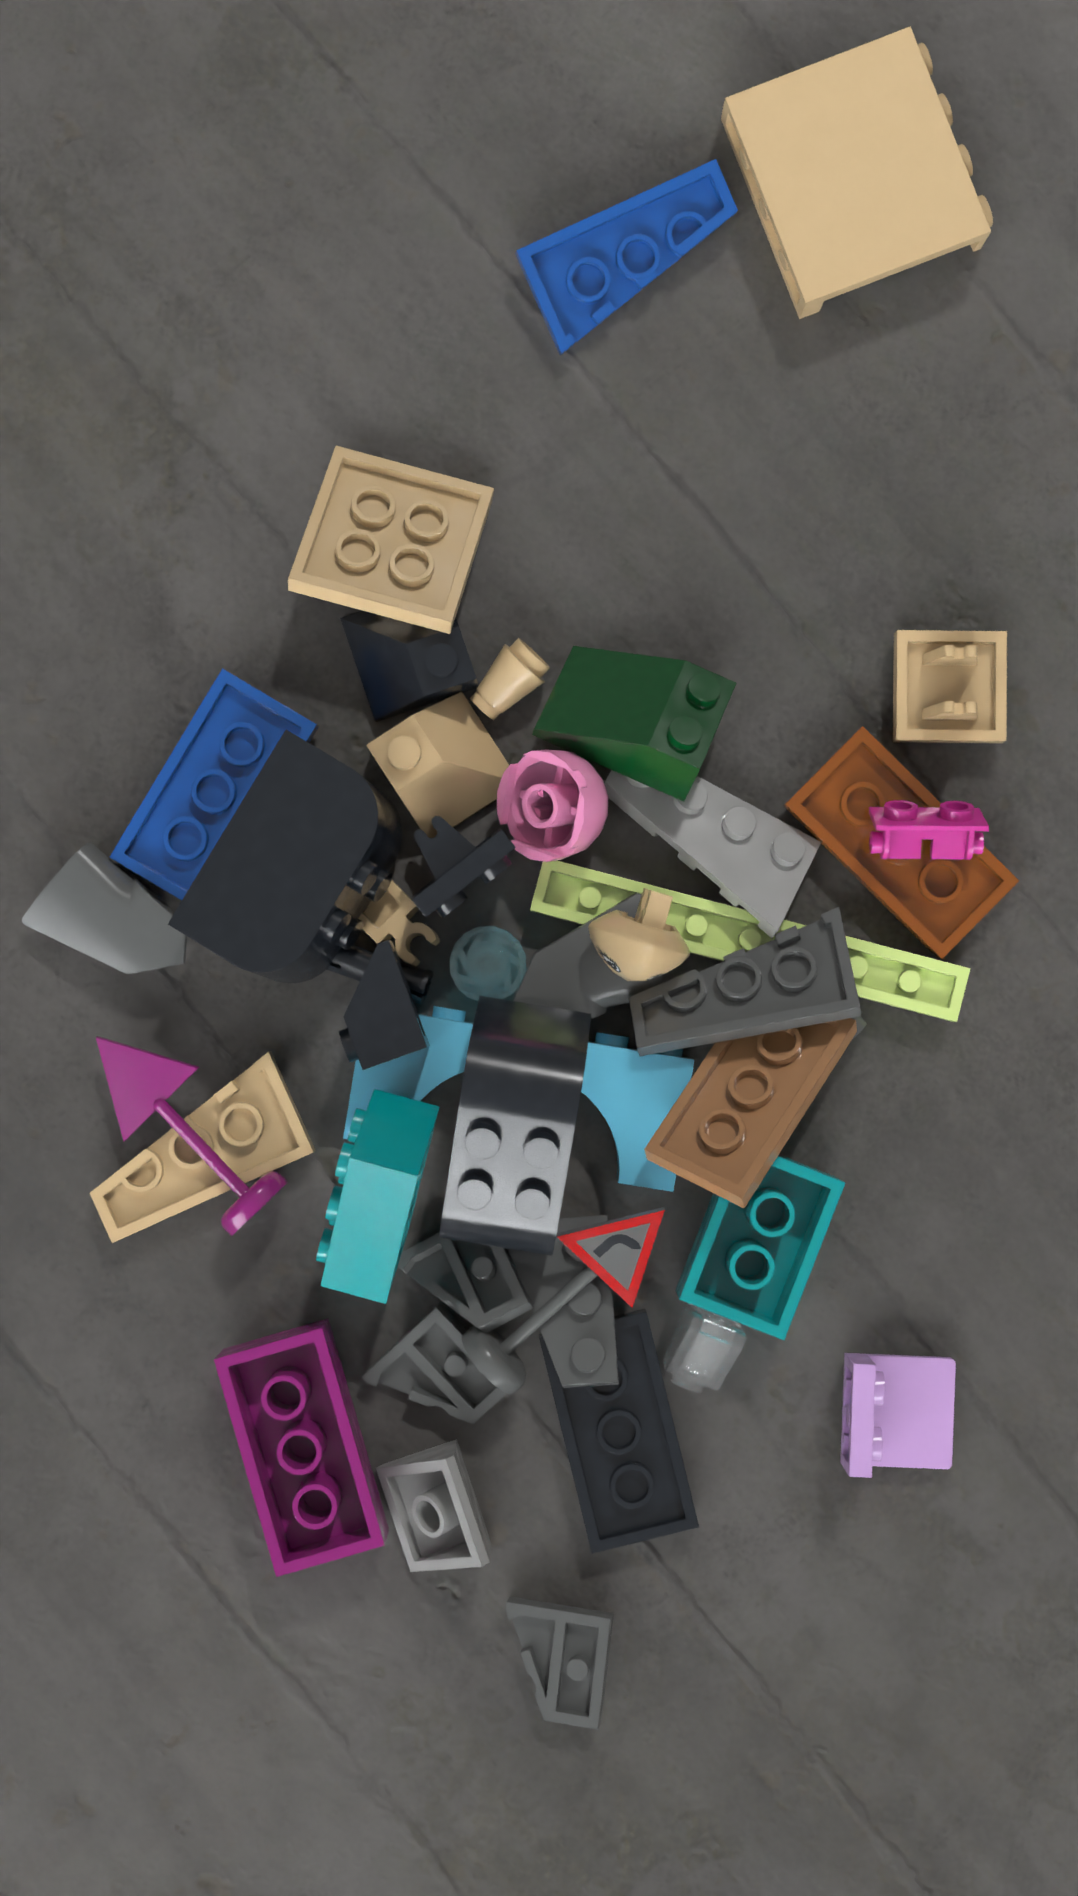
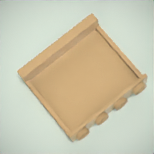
[721,26,993,319]

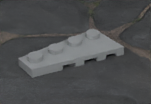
[604,770,821,938]

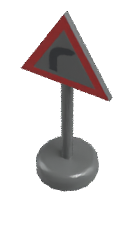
[461,1207,665,1395]

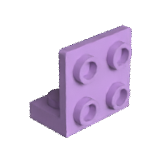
[840,1353,956,1478]

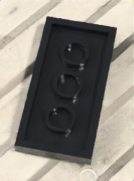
[539,1309,699,1554]

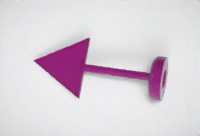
[96,1036,288,1237]

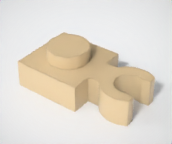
[358,880,440,966]

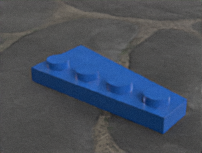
[515,159,738,356]

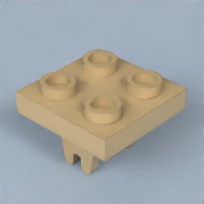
[893,630,1007,743]

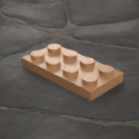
[644,1018,857,1208]

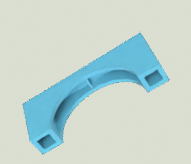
[343,1006,694,1192]

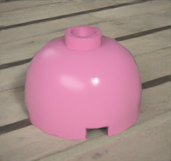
[497,749,608,862]

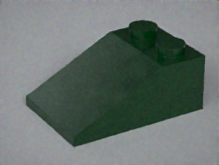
[532,646,737,802]

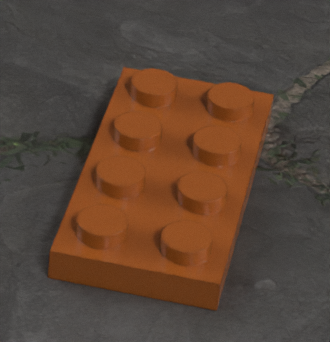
[783,726,1019,959]

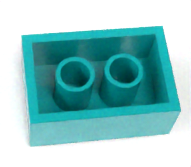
[316,1089,440,1304]
[675,1155,845,1340]

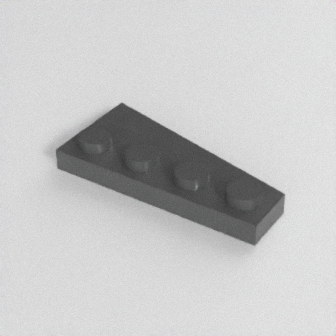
[629,907,861,1056]

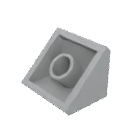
[376,1439,491,1572]

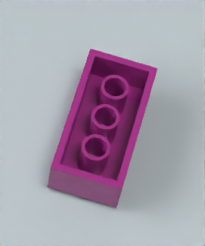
[214,1318,389,1577]

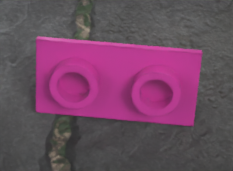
[869,800,989,860]

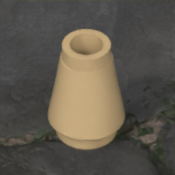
[470,638,550,720]

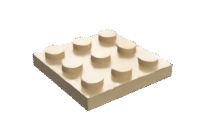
[288,446,494,634]

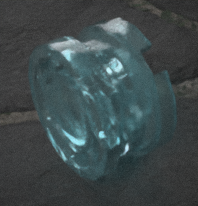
[449,926,527,1001]

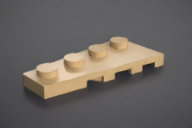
[90,1051,316,1243]

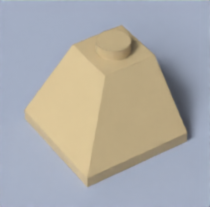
[366,692,509,838]

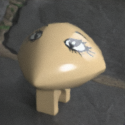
[588,888,690,981]

